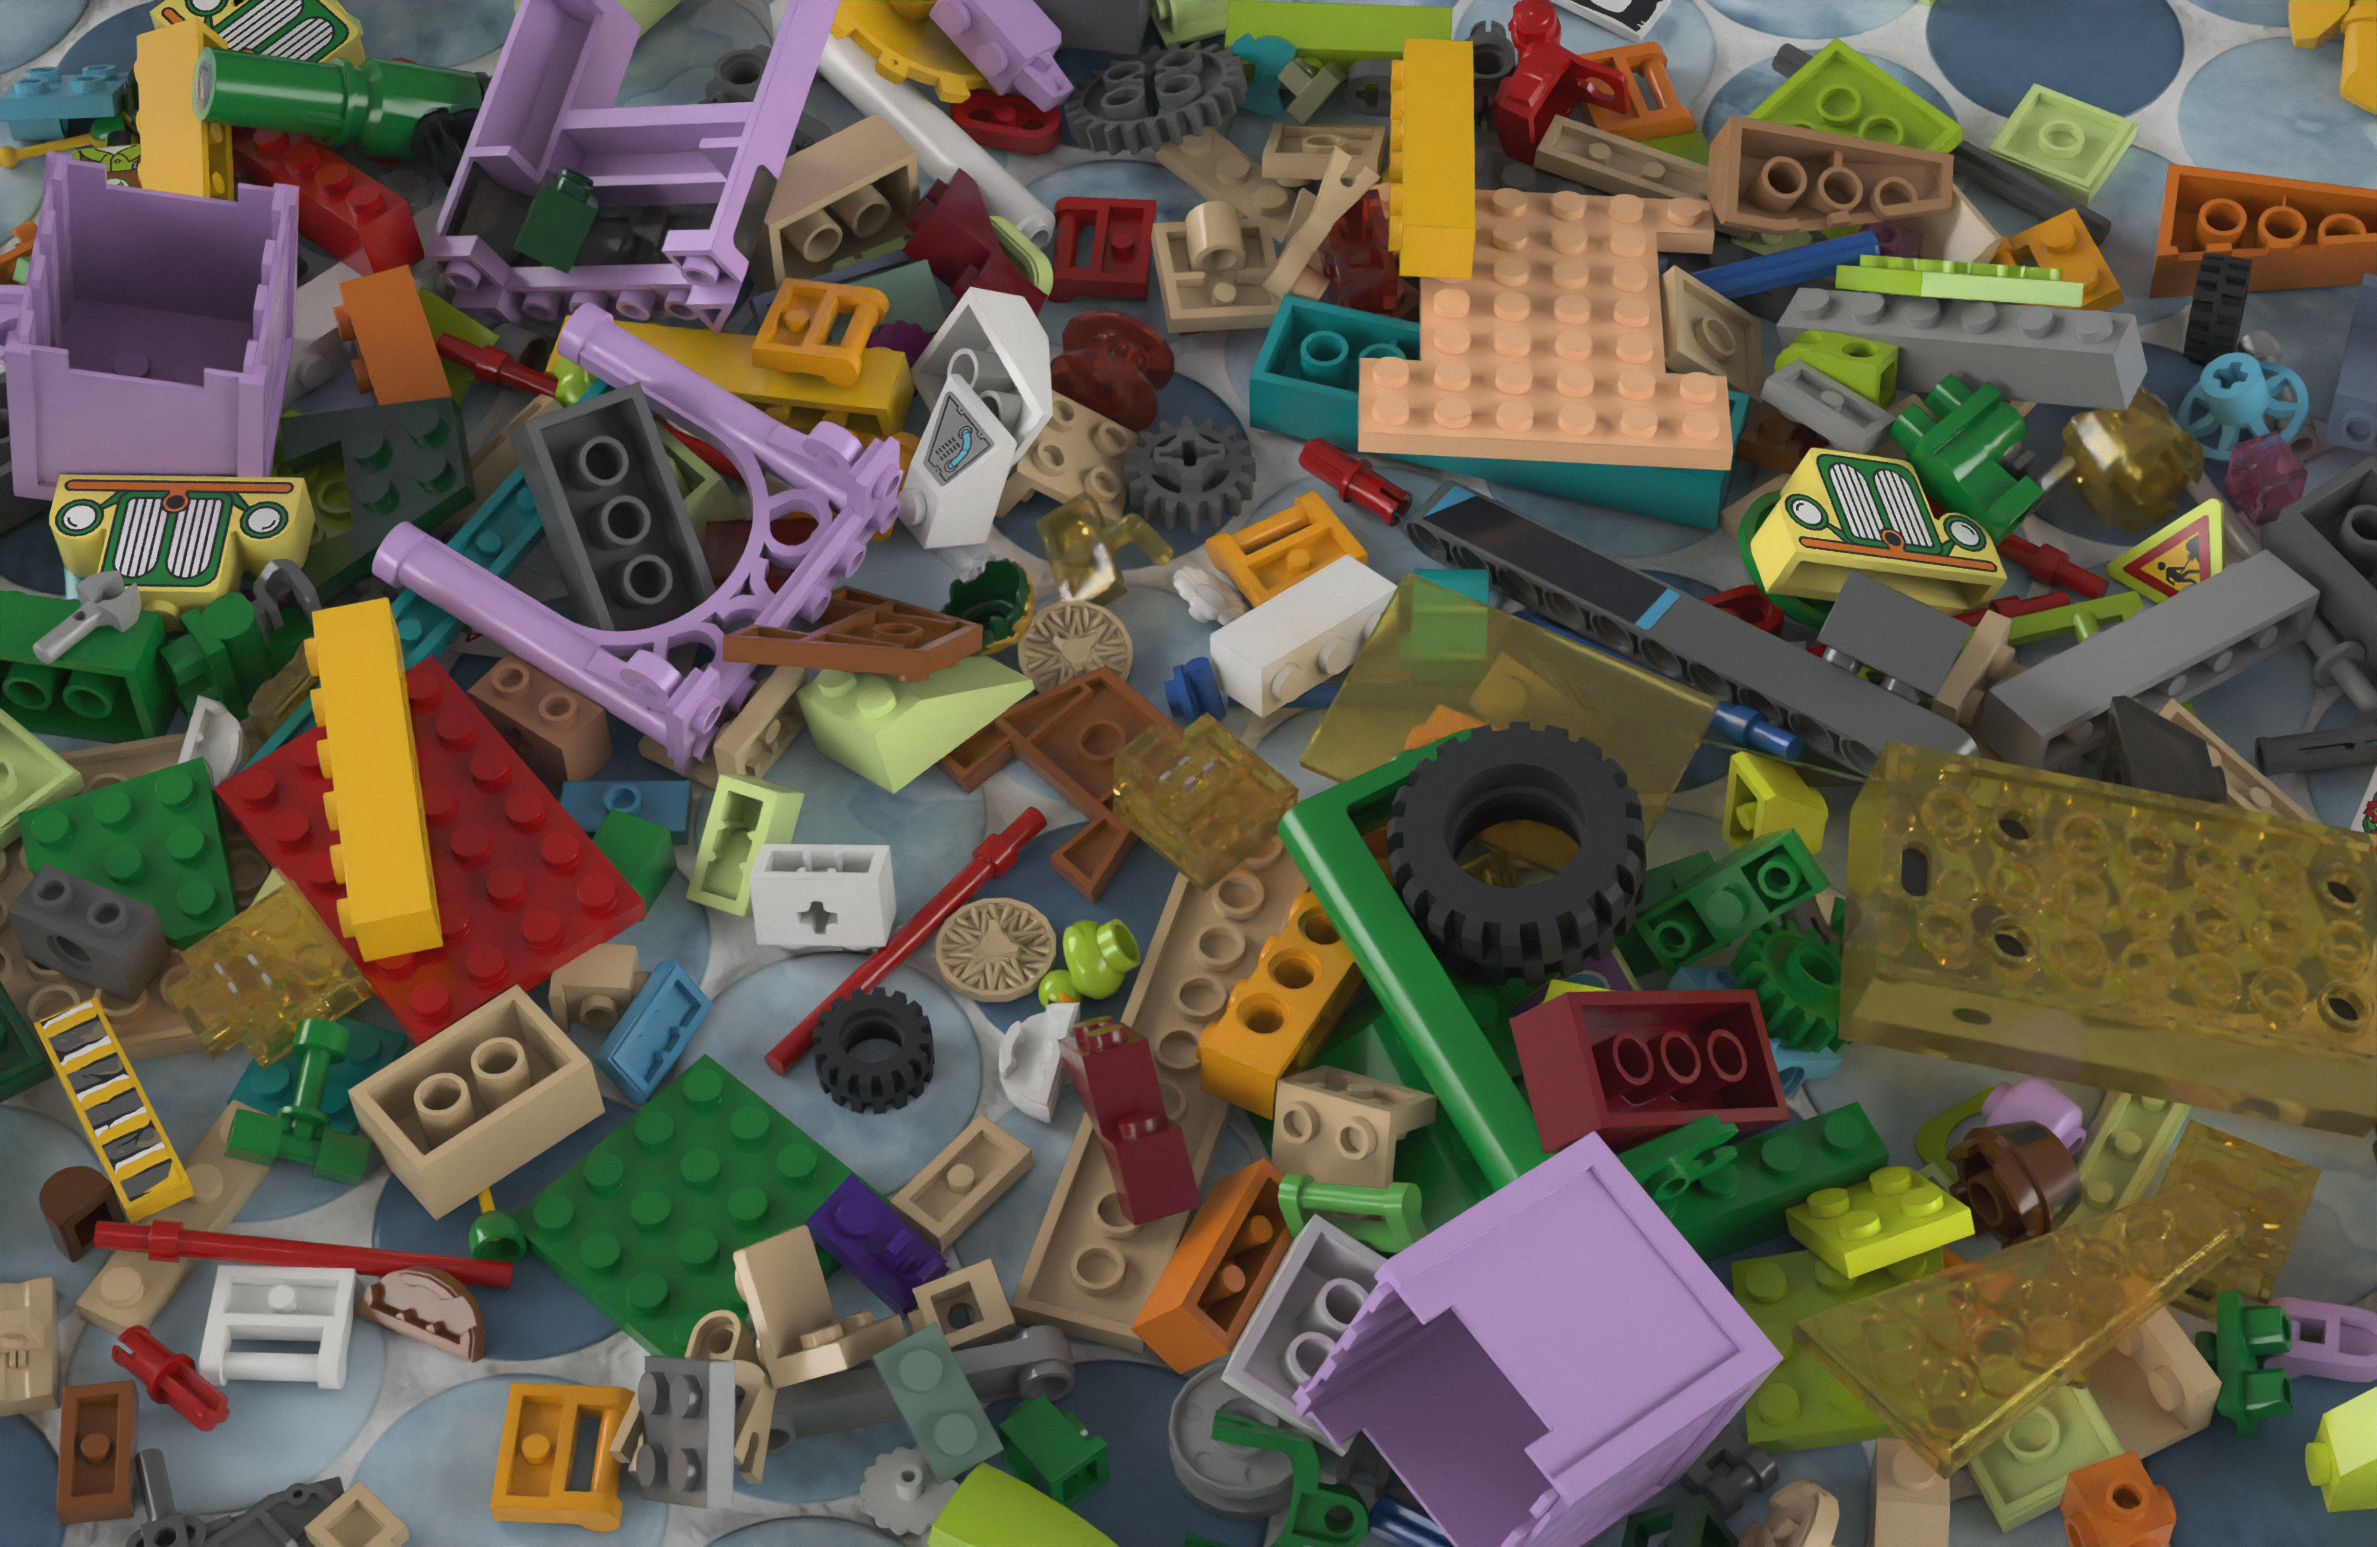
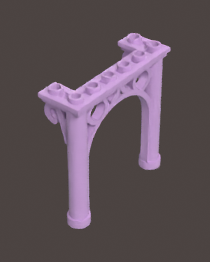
[372,302,903,777]

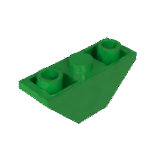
[1633,828,1831,977]

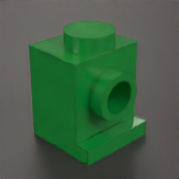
[998,1394,1110,1508]

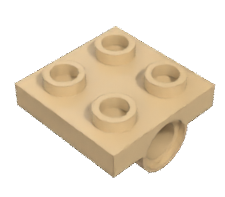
[1151,201,1282,333]

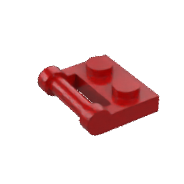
[1047,196,1157,304]

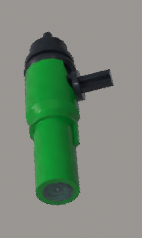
[192,47,492,188]

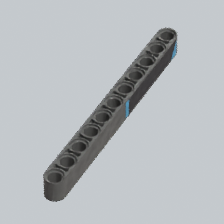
[1404,480,1979,806]

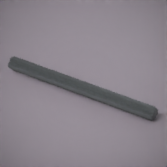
[1772,43,2111,247]

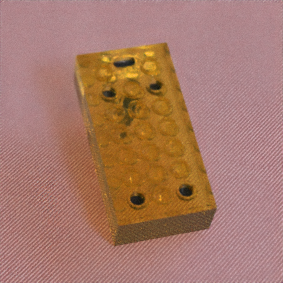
[1838,740,2377,1138]

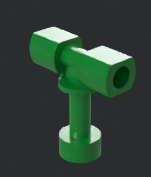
[224,1019,371,1187]

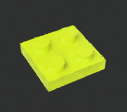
[1785,1166,1975,1279]

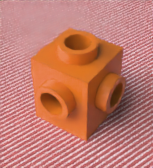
[2060,1450,2176,1547]

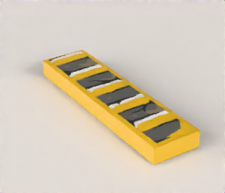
[33,997,195,1223]

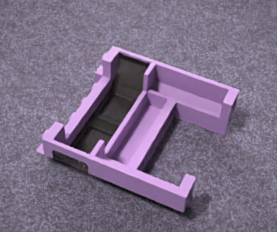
[424,0,841,336]

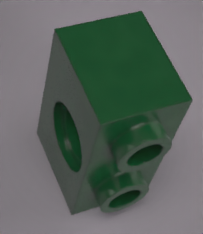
[513,167,601,274]

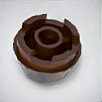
[1946,1120,2082,1257]

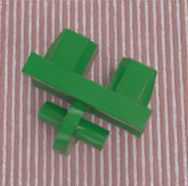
[2195,1290,2293,1438]

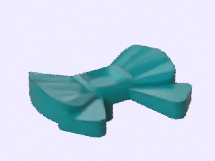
[1229,33,1297,115]

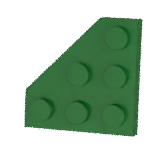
[18,756,242,951]

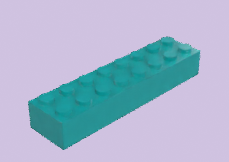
[1249,294,1750,531]

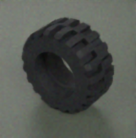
[1387,722,1647,987]

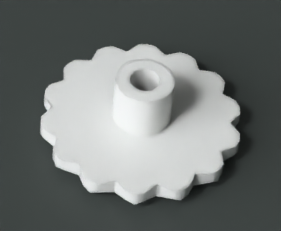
[1173,566,1249,625]
[860,1446,959,1535]

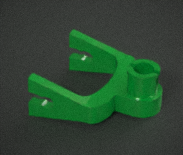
[1184,1409,1368,1547]

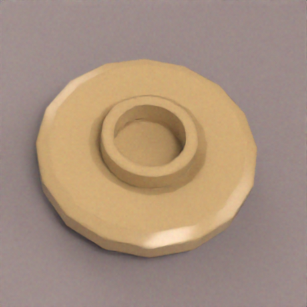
[1017,600,1134,695]
[935,898,1056,1003]

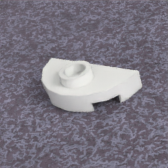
[177,695,250,805]
[999,1003,1080,1124]

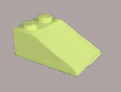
[796,652,1035,794]

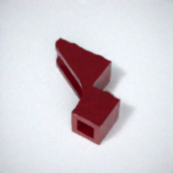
[902,168,1048,317]
[1058,1016,1201,1226]

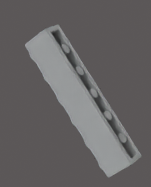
[1776,288,2148,411]
[1978,549,2320,782]

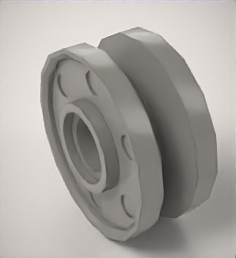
[1168,1361,1318,1521]

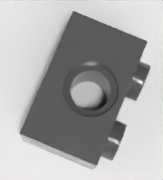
[8,863,171,1003]

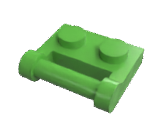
[1278,1173,1428,1260]

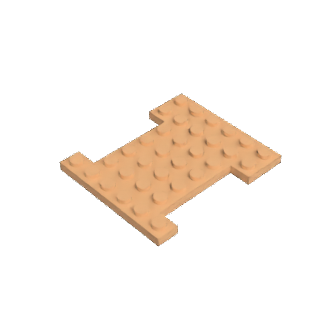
[1358,182,1733,470]

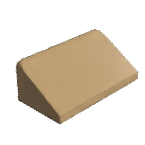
[1890,182,2003,264]

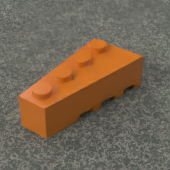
[2149,163,2377,299]

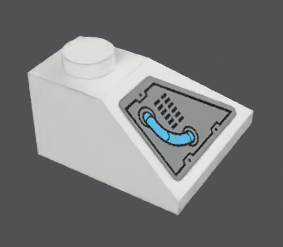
[897,373,1018,549]

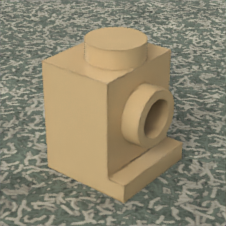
[548,944,651,1033]
[907,1258,1020,1352]

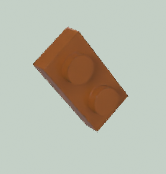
[56,1380,139,1525]

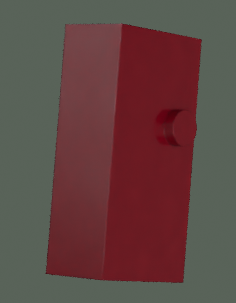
[1509,989,1791,1154]

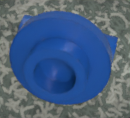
[1164,657,1226,727]

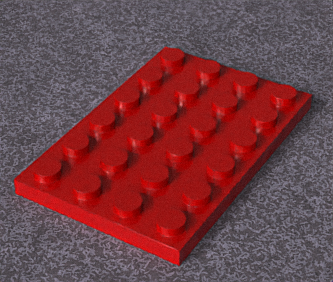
[214,656,647,1047]

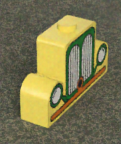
[150,0,366,153]
[1750,448,2008,616]
[49,474,315,633]

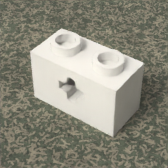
[749,844,897,950]

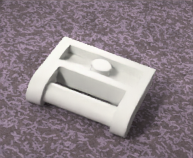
[199,1265,359,1390]

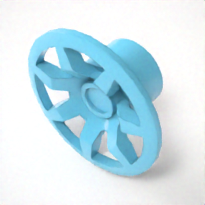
[2177,353,2309,463]

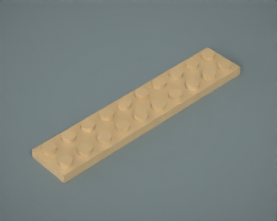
[1010,780,1311,1354]

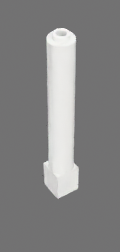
[770,0,1055,251]

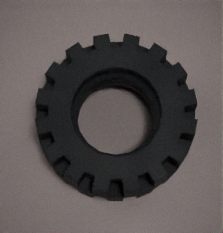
[2183,252,2252,362]
[812,987,935,1115]

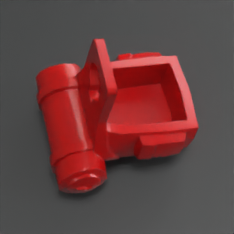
[1491,0,1631,166]

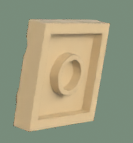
[1262,123,1387,187]
[1659,265,1764,418]
[0,1276,58,1417]

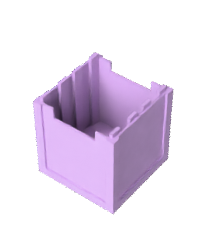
[4,151,299,501]
[1291,1130,1784,1547]

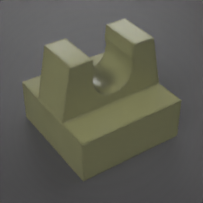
[1277,56,1348,125]

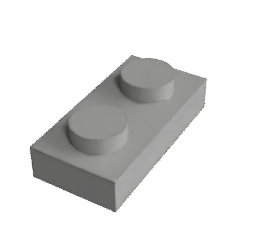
[1760,359,1897,455]

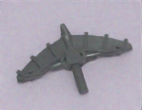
[126,1448,344,1547]

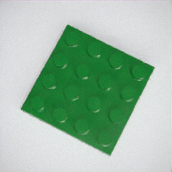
[513,1054,890,1357]

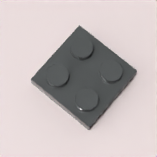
[636,1356,736,1509]

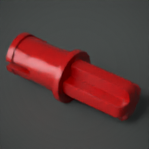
[1298,437,1413,527]
[111,1325,230,1432]

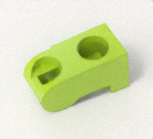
[1774,329,1899,410]

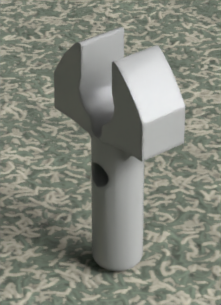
[33,571,142,664]

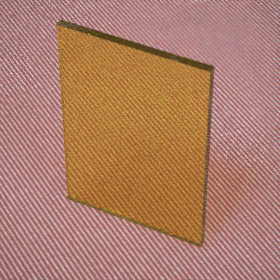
[1299,572,1720,875]

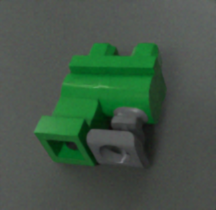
[1888,373,2077,548]
[157,559,322,722]

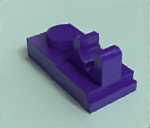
[804,1173,950,1321]

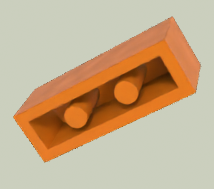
[332,264,453,406]
[1131,1157,1292,1375]

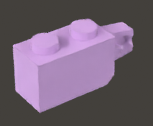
[928,0,1074,112]

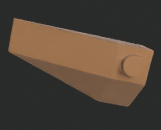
[1707,115,1954,236]

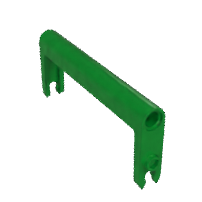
[1277,728,1739,1201]

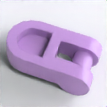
[2263,1297,2377,1382]

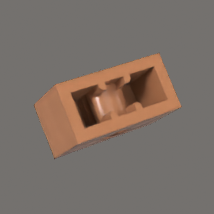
[467,652,613,790]

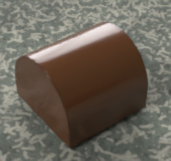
[39,1166,125,1263]

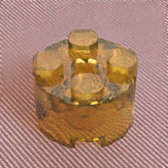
[2061,388,2205,534]

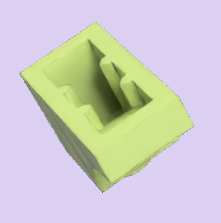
[685,774,805,918]

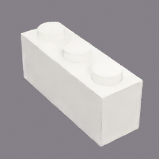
[1210,554,1399,718]

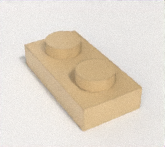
[889,1114,1033,1253]

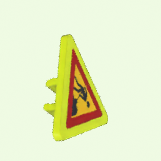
[2107,498,2225,604]

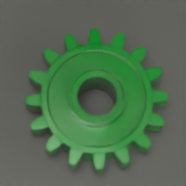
[1730,919,1874,1054]

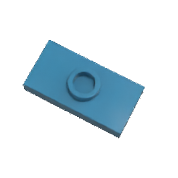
[561,781,692,845]
[593,960,714,1105]

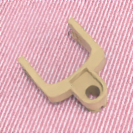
[1262,146,1381,301]
[608,1310,777,1484]

